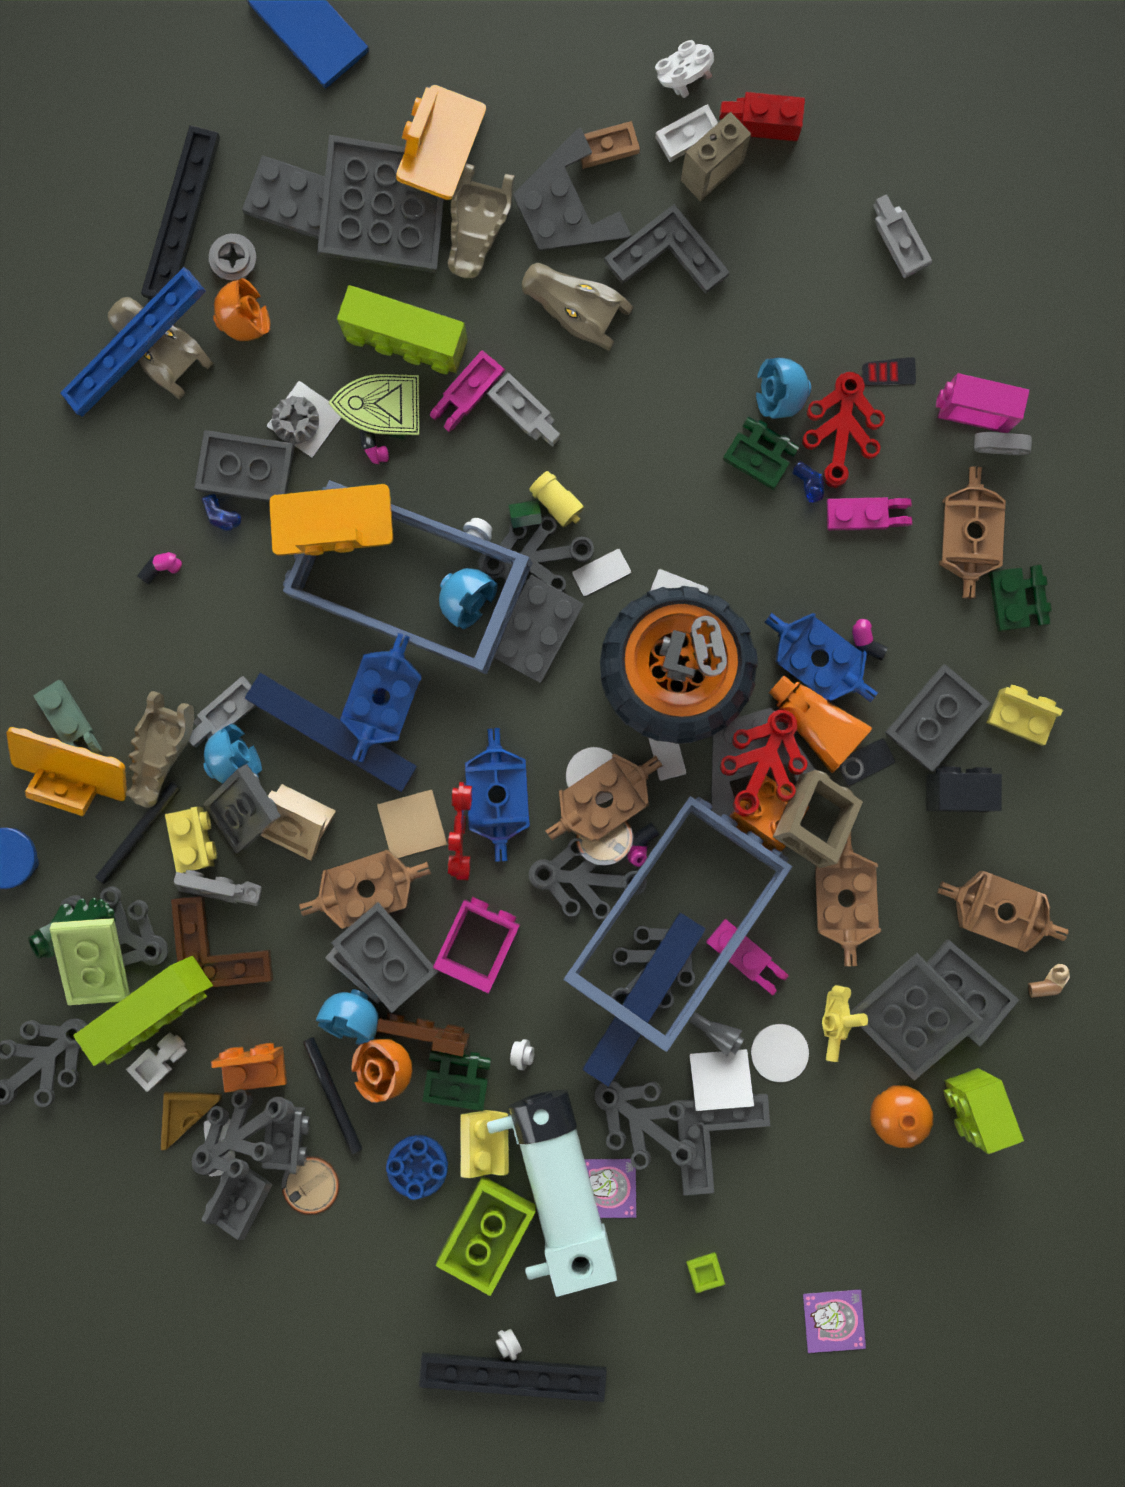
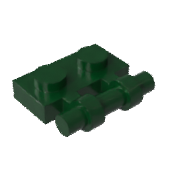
[722,416,799,490]
[989,565,1052,632]
[422,1049,491,1111]

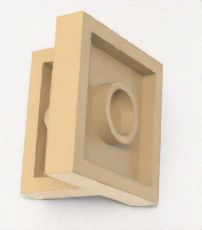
[260,784,336,860]

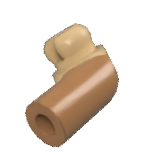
[1028,964,1070,998]

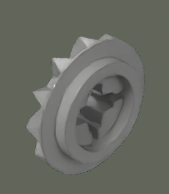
[209,234,257,281]
[271,395,319,444]

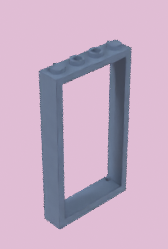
[283,480,533,674]
[563,796,793,1052]

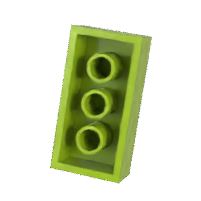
[337,285,468,374]
[73,956,213,1066]

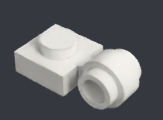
[126,1032,187,1092]

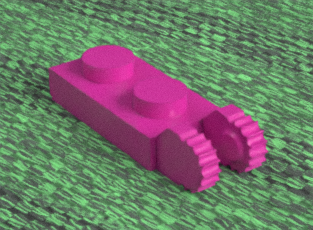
[430,350,505,432]
[827,497,912,531]
[706,919,789,995]

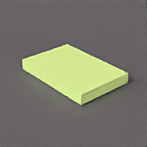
[50,918,130,1005]

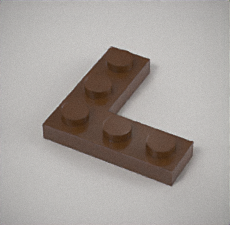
[171,895,273,987]
[377,1012,470,1056]

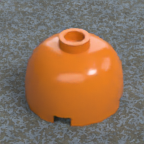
[213,278,270,341]
[351,1039,412,1102]
[870,1085,933,1148]

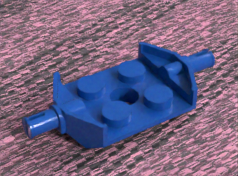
[764,613,878,703]
[340,633,421,762]
[465,728,530,862]

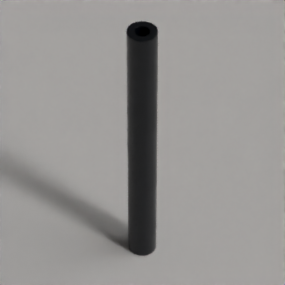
[95,782,181,884]
[303,1037,362,1154]

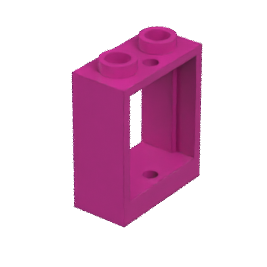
[936,373,1029,433]
[433,897,520,994]

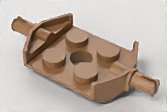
[939,467,1006,599]
[545,754,663,843]
[815,832,881,966]
[299,850,431,929]
[938,871,1068,952]

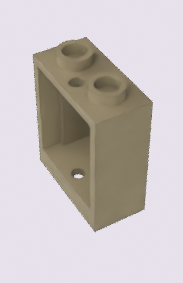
[680,112,751,202]
[773,770,863,868]

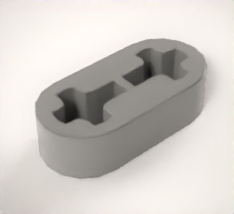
[974,432,1032,455]
[691,616,727,677]

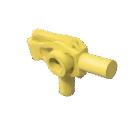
[822,985,868,1062]

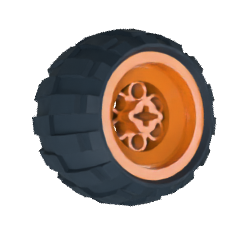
[600,586,758,744]

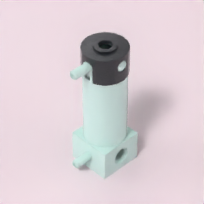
[487,1090,617,1297]

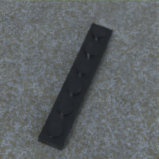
[141,125,220,299]
[419,1352,607,1402]

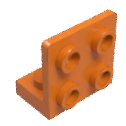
[729,776,809,852]
[211,1043,287,1093]

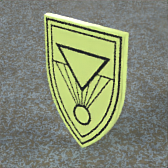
[329,374,419,435]

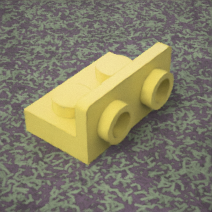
[986,685,1063,745]
[165,806,217,873]
[461,1110,509,1178]

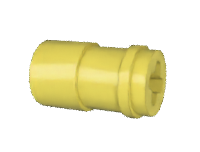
[529,471,584,527]

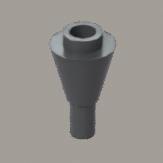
[689,1012,745,1056]

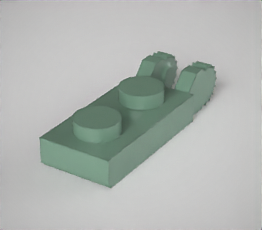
[33,680,102,754]

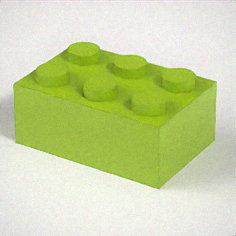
[943,1068,1024,1154]
[436,1176,536,1296]

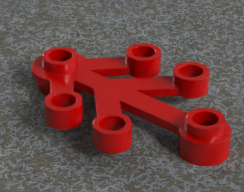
[802,372,885,488]
[720,710,808,817]
[448,782,472,881]

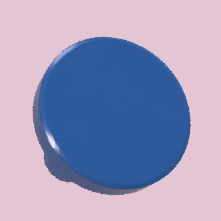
[0,828,39,889]
[386,1135,448,1200]

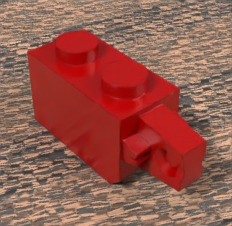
[719,92,805,141]

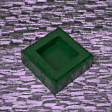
[509,500,542,528]

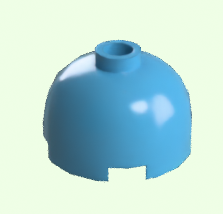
[756,358,811,419]
[439,568,498,629]
[204,724,262,784]
[316,989,379,1045]

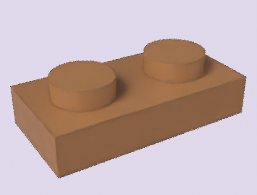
[580,121,640,169]

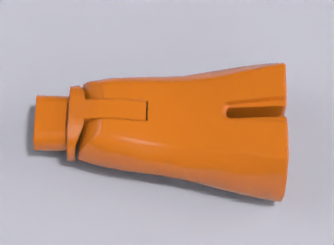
[769,676,872,773]

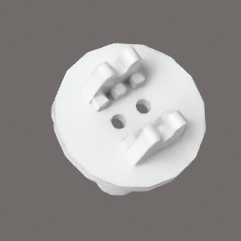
[655,40,714,98]

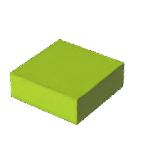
[686,1252,725,1294]

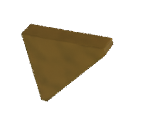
[161,1092,222,1150]

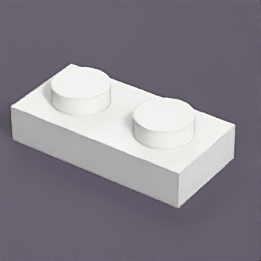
[655,104,718,162]

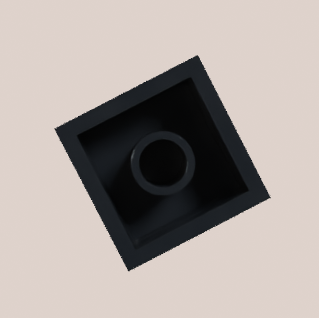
[926,767,1002,812]

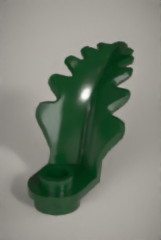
[28,897,116,959]

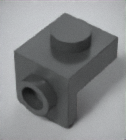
[659,630,696,682]

